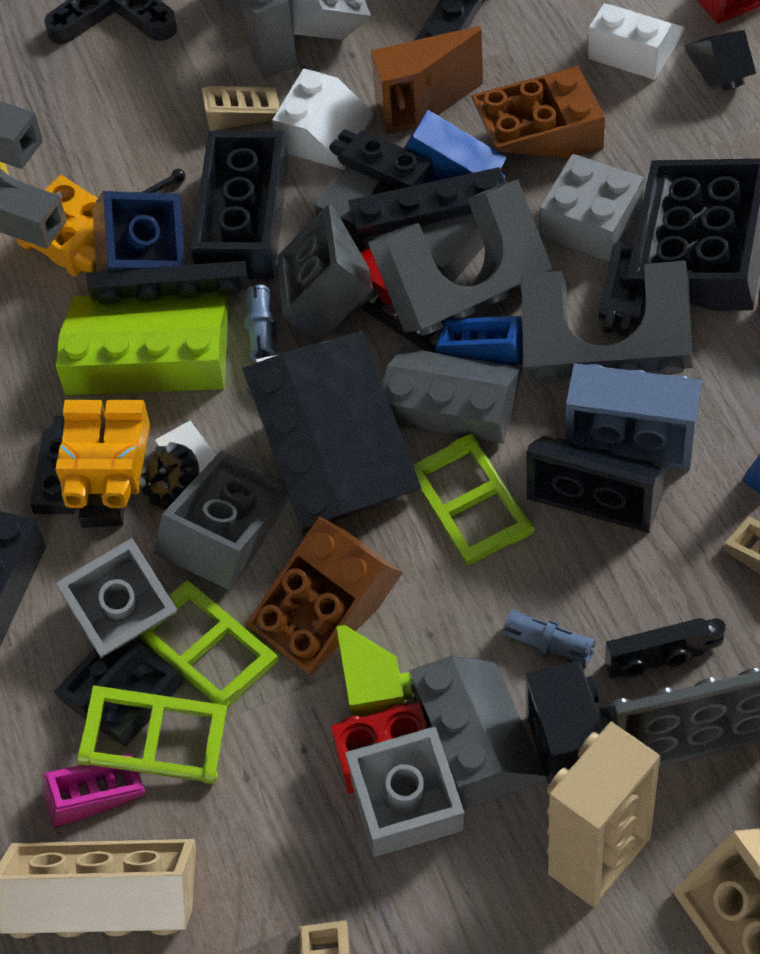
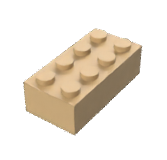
[547,722,660,908]

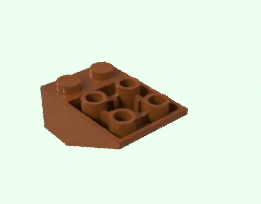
[371,26,483,135]
[472,66,605,159]
[246,517,403,675]

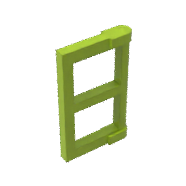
[413,434,535,566]
[137,580,279,709]
[77,685,227,785]

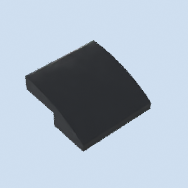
[54,640,185,746]

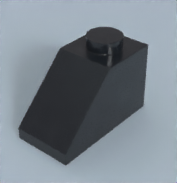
[684,30,756,90]

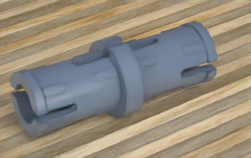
[244,285,276,362]
[503,609,596,667]

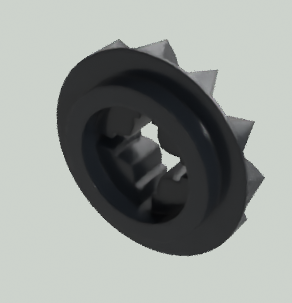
[141,442,199,509]

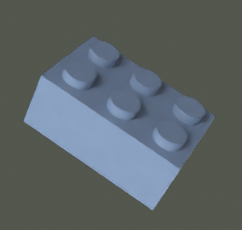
[565,363,702,470]

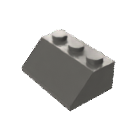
[382,347,522,444]
[409,655,546,810]

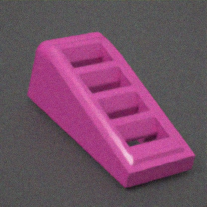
[42,754,145,828]

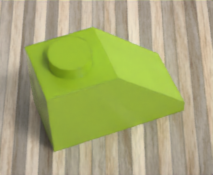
[337,625,413,717]

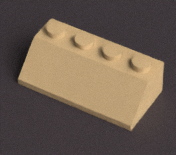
[672,829,760,954]
[0,839,196,938]

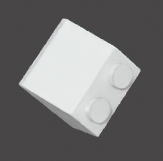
[588,3,684,80]
[272,68,374,170]

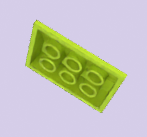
[56,292,229,396]

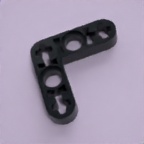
[44,0,177,44]

